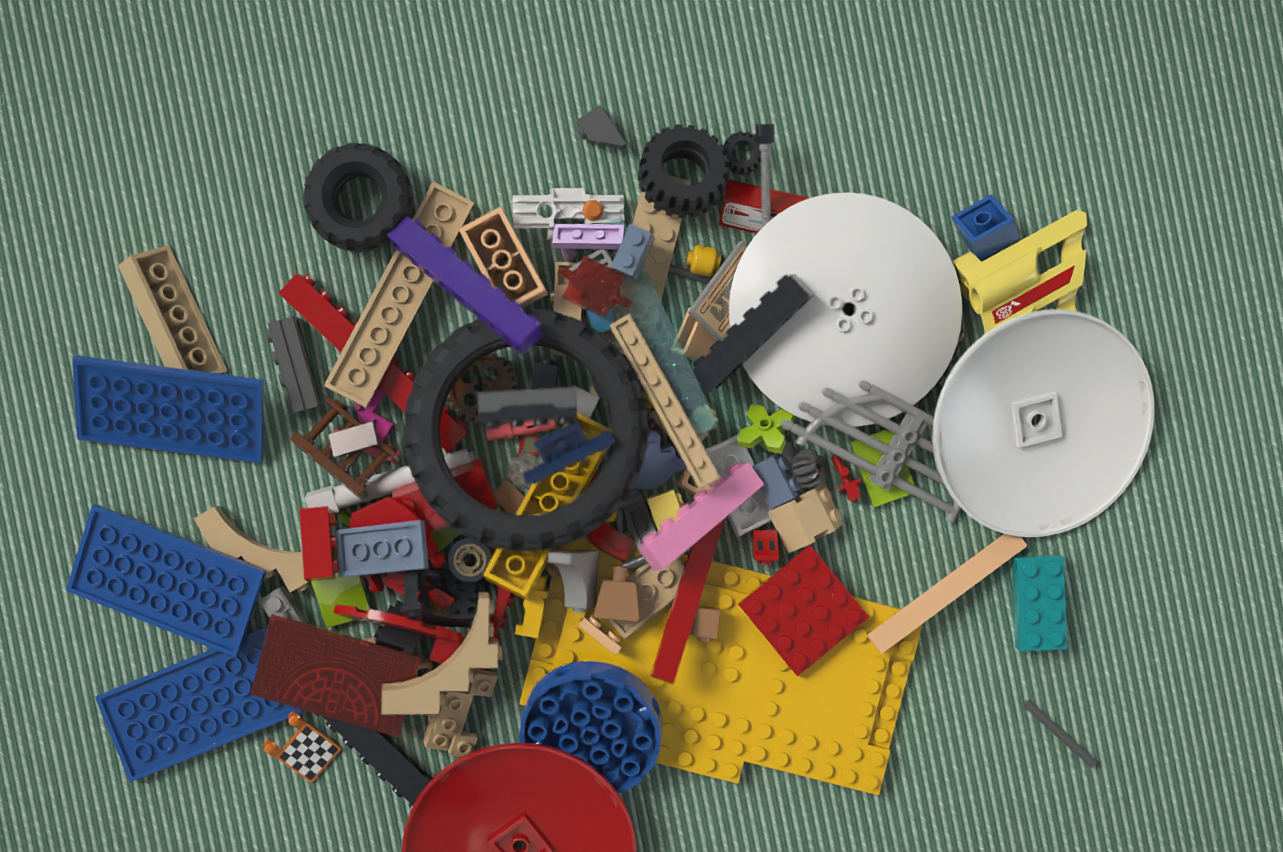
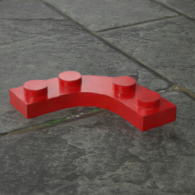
[585,471,635,563]

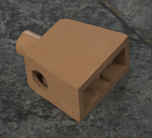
[594,566,639,621]

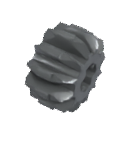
[792,449,825,489]

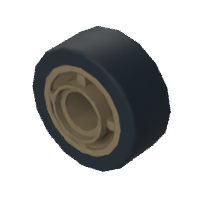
[448,537,493,582]

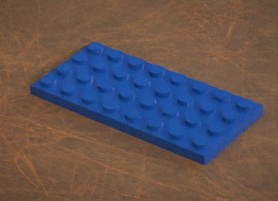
[72,355,264,463]
[66,504,267,657]
[95,626,303,782]

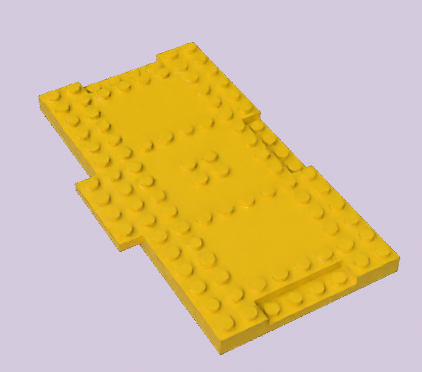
[519,536,923,795]

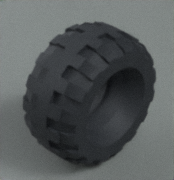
[303,142,414,252]

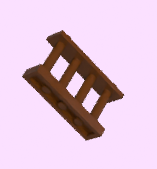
[290,397,400,501]

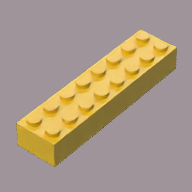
[483,413,612,600]

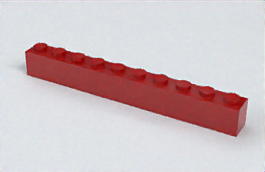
[278,273,469,453]

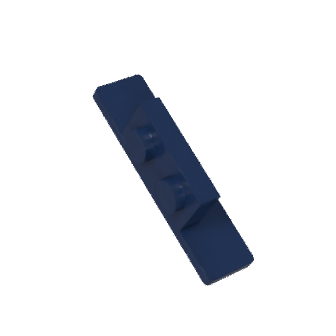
[522,421,615,485]

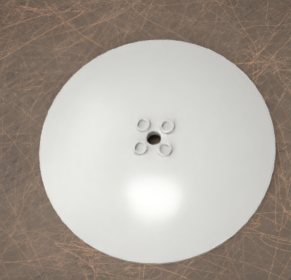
[729,193,962,427]
[933,309,1154,537]

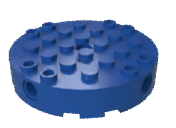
[519,661,663,794]

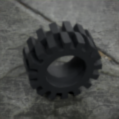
[723,131,762,175]

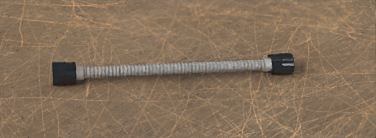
[755,124,774,227]

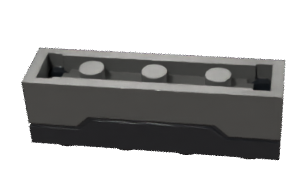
[478,388,578,428]

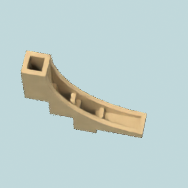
[194,506,337,593]
[382,592,502,714]

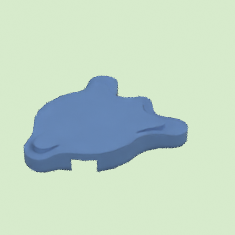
[631,430,687,491]

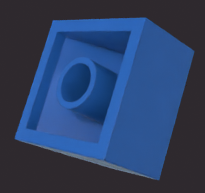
[951,194,1020,260]

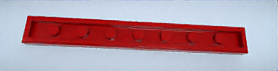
[650,517,726,684]

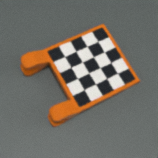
[263,711,342,783]

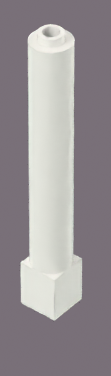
[305,448,476,513]

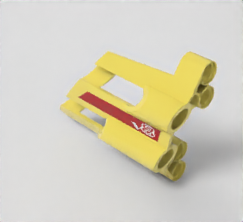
[952,210,1087,336]

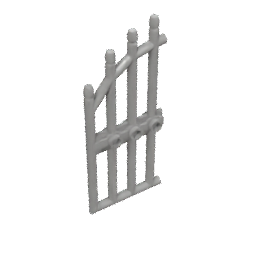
[780,380,962,524]

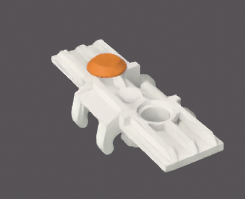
[512,188,625,240]

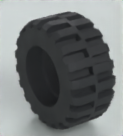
[638,124,730,219]

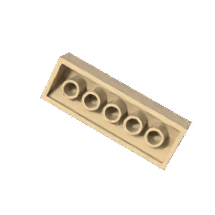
[118,245,227,374]

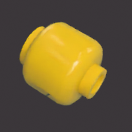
[686,245,721,277]

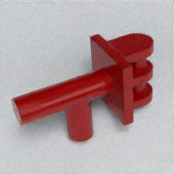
[831,455,861,502]

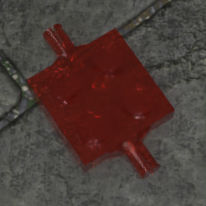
[557,256,632,319]

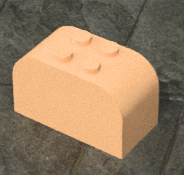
[459,207,548,308]

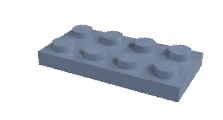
[336,520,428,577]

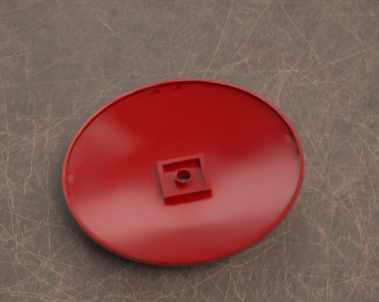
[402,743,636,852]

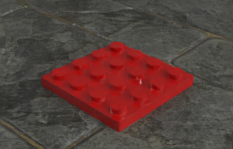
[738,545,870,677]

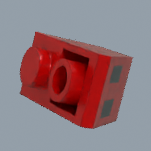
[752,529,779,565]

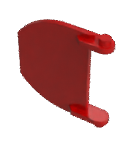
[349,497,445,593]

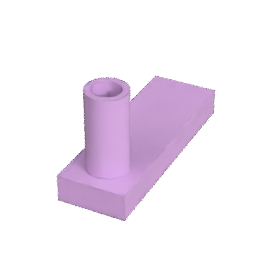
[552,224,625,261]

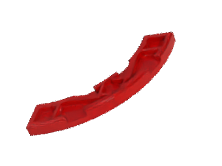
[333,605,463,643]

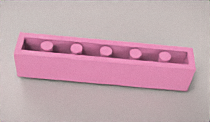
[638,462,764,571]

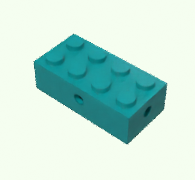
[1011,554,1067,651]

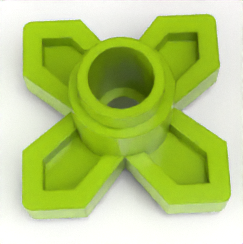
[737,404,795,453]

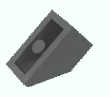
[576,104,626,149]

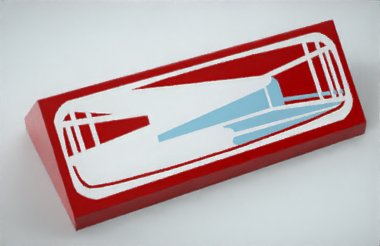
[718,179,810,234]

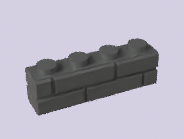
[266,316,323,413]

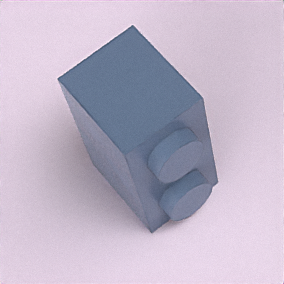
[611,224,655,281]
[752,453,801,509]

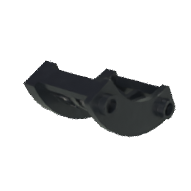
[400,559,490,629]

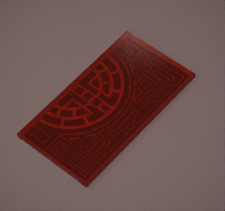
[250,614,421,737]

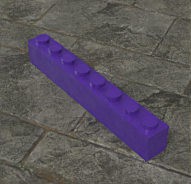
[387,216,543,356]

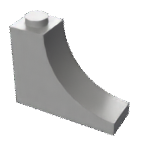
[548,549,599,613]

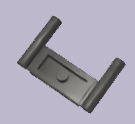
[617,491,658,571]

